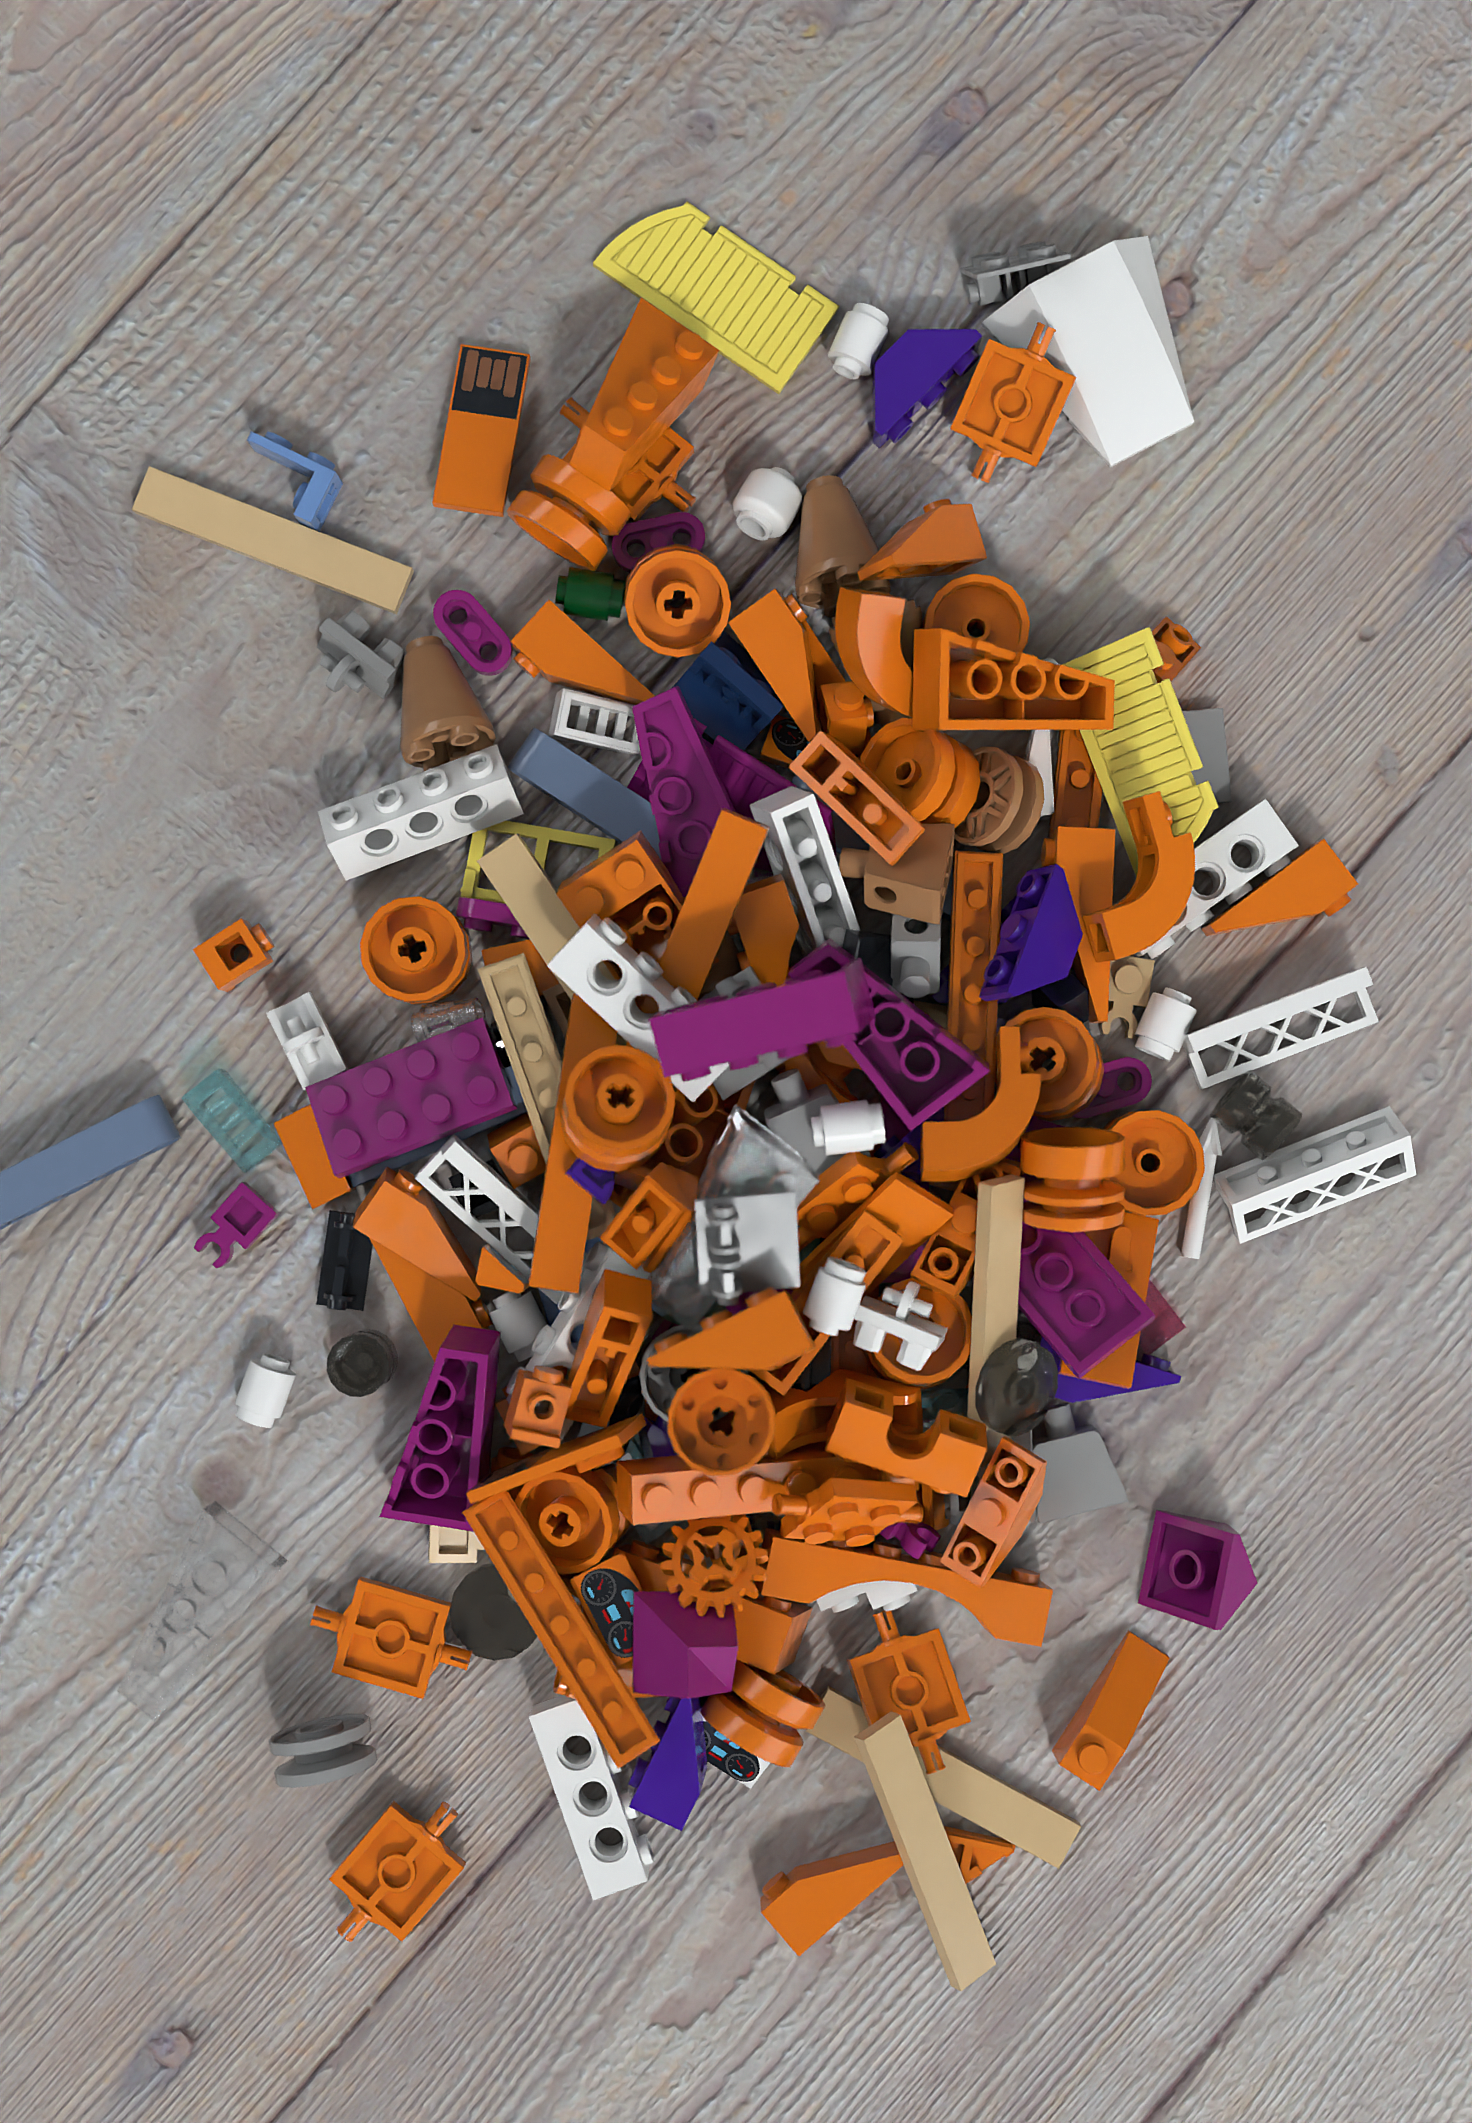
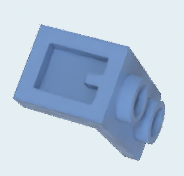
[247,431,343,532]

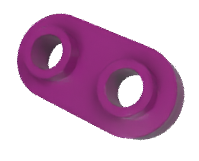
[612,512,706,573]
[433,590,513,676]
[456,897,529,939]
[1072,1057,1152,1119]

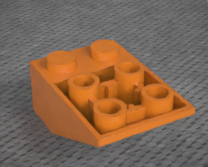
[556,830,719,1009]
[646,1287,817,1370]

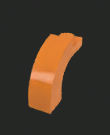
[835,587,913,718]
[1082,791,1195,962]
[920,1026,1041,1182]

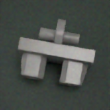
[317,610,405,699]

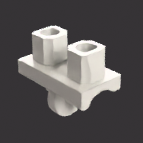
[266,992,349,1090]
[853,1281,948,1370]

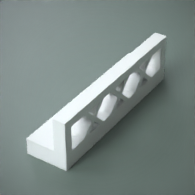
[1182,967,1379,1089]
[1213,1106,1416,1244]
[414,1134,587,1304]

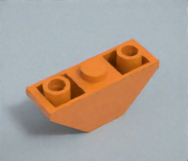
[910,1160,1022,1299]
[940,1436,1047,1588]

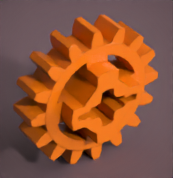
[660,1515,769,1618]

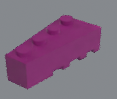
[788,938,990,1131]
[649,958,876,1082]

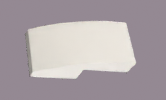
[816,1581,917,1613]

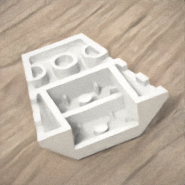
[981,236,1194,467]

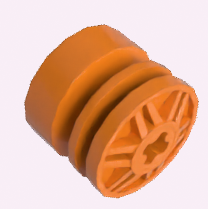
[1021,1127,1125,1232]
[668,1369,776,1476]

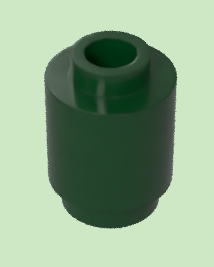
[555,567,625,621]

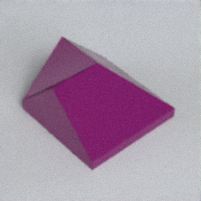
[1138,1510,1258,1630]
[632,1590,738,1699]

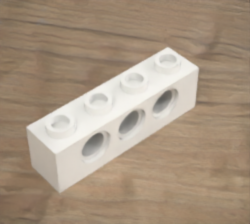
[318,744,524,881]
[750,786,860,958]
[1112,799,1299,959]
[547,914,729,1102]
[506,1242,666,1439]
[529,1695,655,1901]

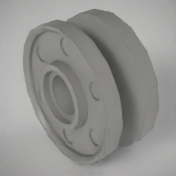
[268,1714,377,1788]

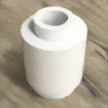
[828,303,889,379]
[1134,987,1197,1062]
[811,1100,885,1155]
[803,1257,866,1336]
[488,1291,548,1362]
[235,1353,296,1428]

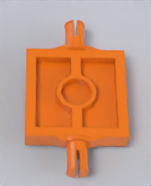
[950,322,1077,483]
[559,397,696,522]
[796,1142,919,1252]
[771,1478,923,1547]
[310,1576,473,1699]
[847,1610,971,1774]
[329,1800,466,1942]

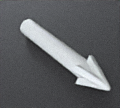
[1181,1117,1222,1259]

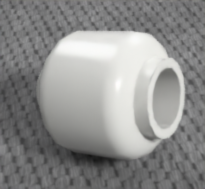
[733,467,802,540]

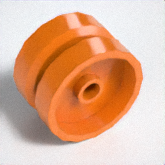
[507,454,631,571]
[624,544,731,657]
[922,574,1030,652]
[860,718,980,828]
[360,896,473,1005]
[995,1007,1105,1121]
[560,1045,676,1172]
[1102,1110,1205,1216]
[862,1278,972,1391]
[514,1464,631,1575]
[700,1659,826,1767]

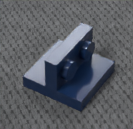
[672,630,784,751]

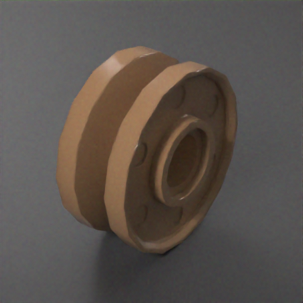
[954,746,1044,854]

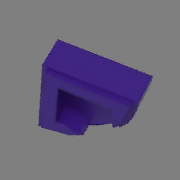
[565,1158,615,1205]

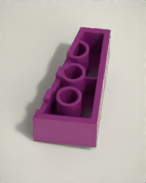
[380,1325,501,1532]

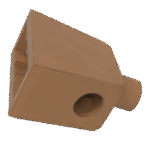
[839,823,955,925]

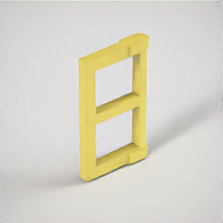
[460,821,616,904]

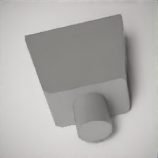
[891,914,941,998]
[764,1069,871,1191]
[1032,1403,1129,1524]

